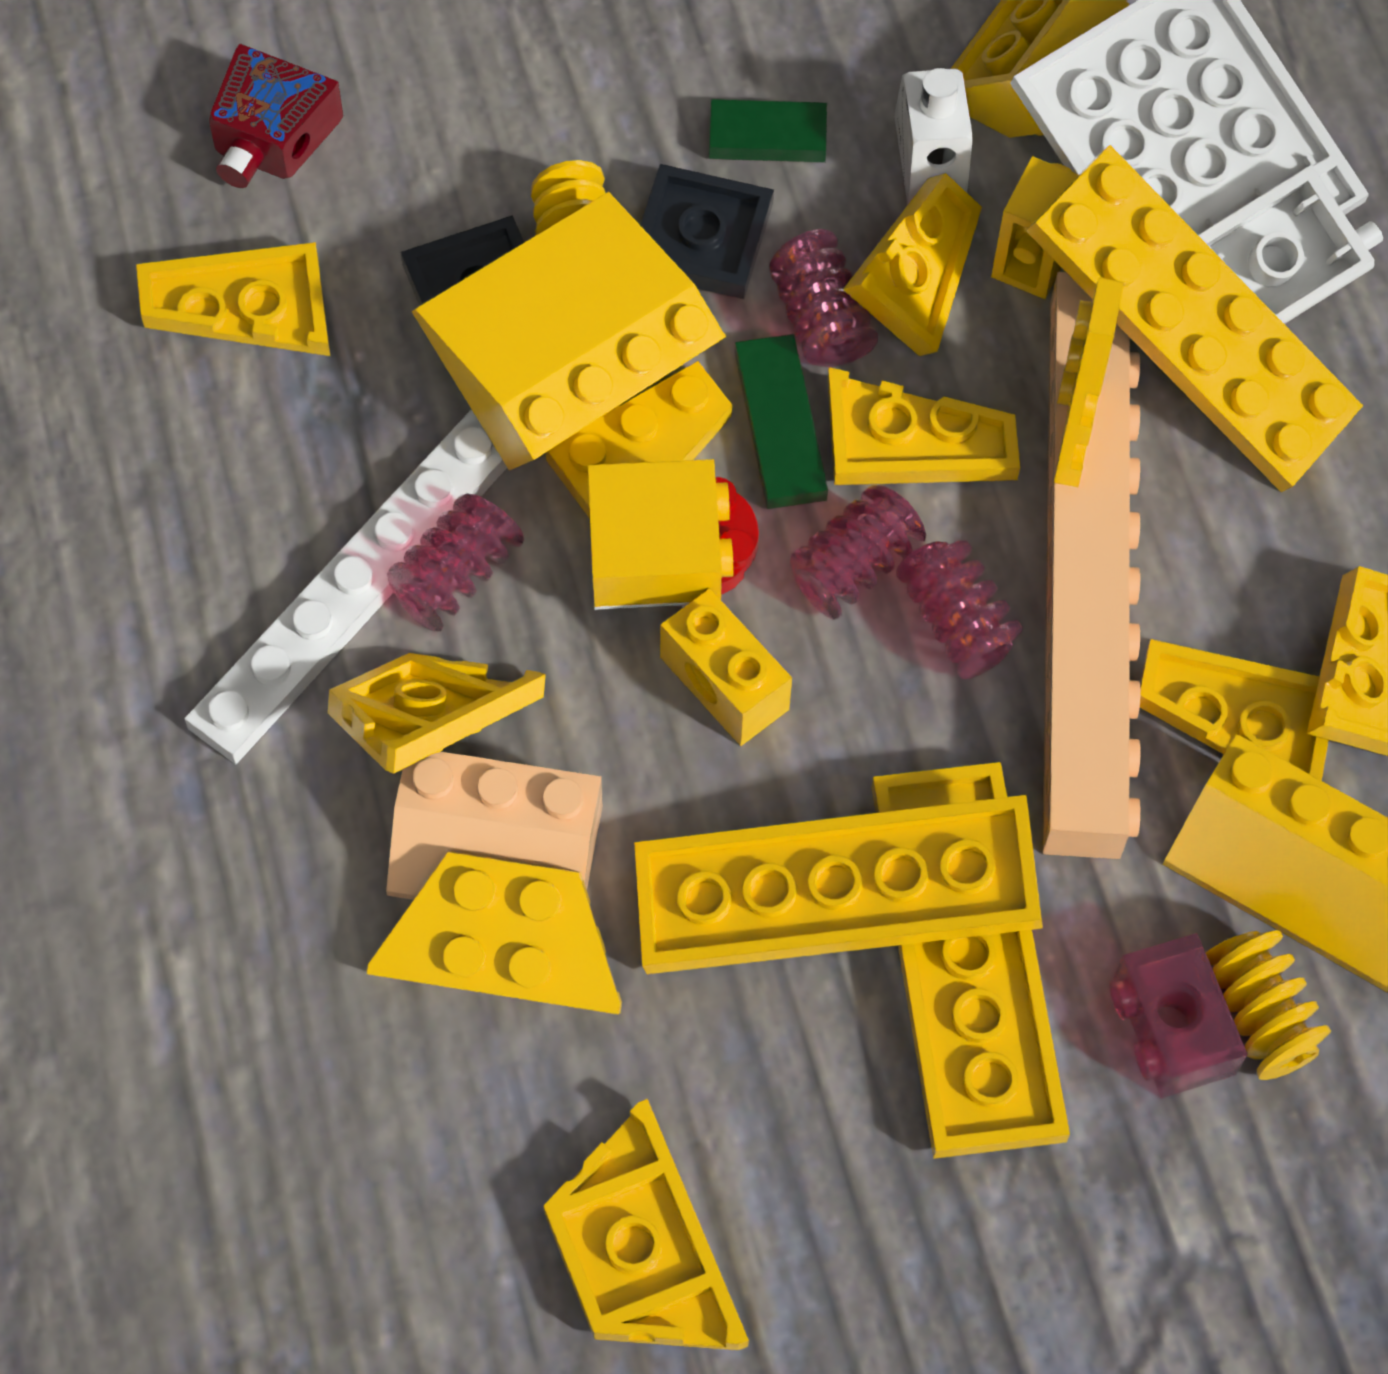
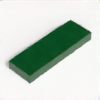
[734,334,828,509]

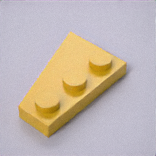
[843,173,982,356]
[136,242,330,356]
[1054,277,1124,487]
[546,361,732,519]
[827,367,1020,485]
[1307,566,1388,756]
[1140,639,1329,781]

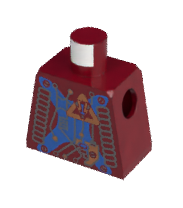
[209,43,344,188]

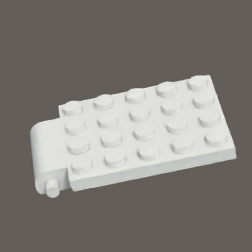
[1010,0,1383,324]

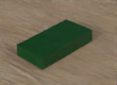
[709,99,827,163]

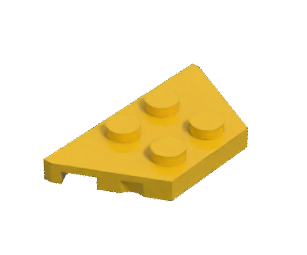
[328,653,546,774]
[367,852,622,1015]
[543,1099,749,1351]

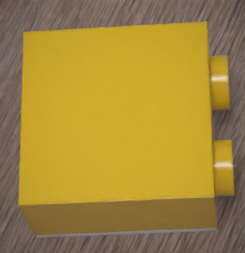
[588,459,733,610]

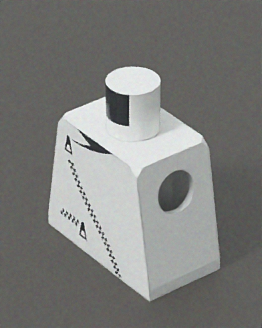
[894,68,972,205]

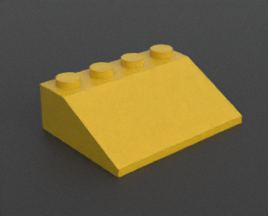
[411,192,726,471]

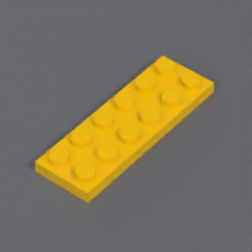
[1026,145,1363,492]
[871,762,1070,1159]
[634,795,1043,974]

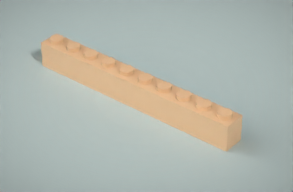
[1043,272,1141,859]

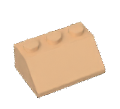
[386,752,603,900]

